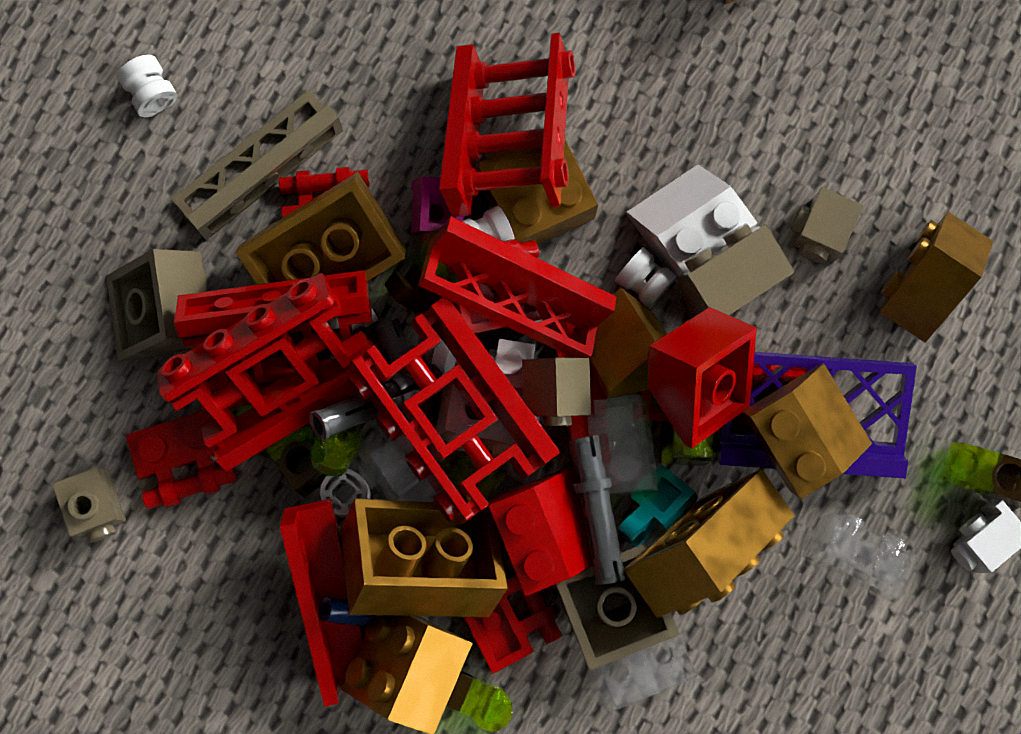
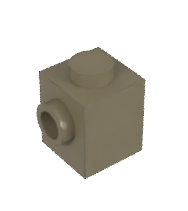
[791,187,863,264]
[522,358,591,426]
[52,466,126,543]

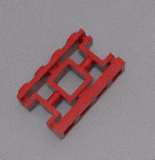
[174,270,383,411]
[157,273,381,472]
[347,297,561,525]

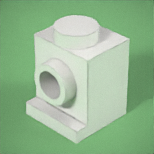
[488,339,536,391]
[951,500,1021,573]

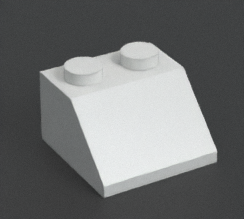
[626,165,757,284]

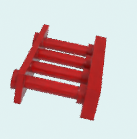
[439,33,575,217]

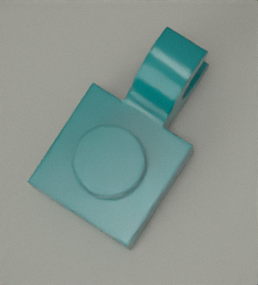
[618,464,698,548]

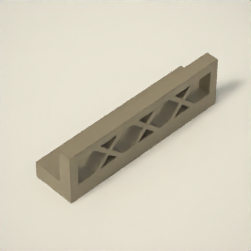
[171,90,343,240]

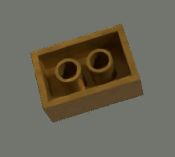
[235,172,406,285]
[624,469,795,618]
[341,498,508,617]

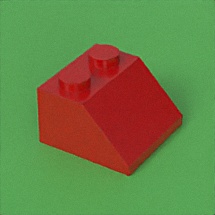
[647,307,757,449]
[488,465,593,596]

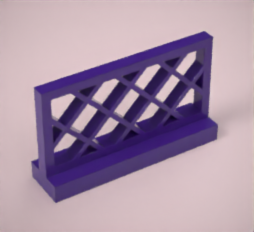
[714,352,917,479]

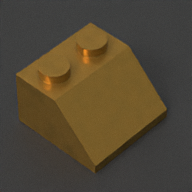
[742,363,872,499]

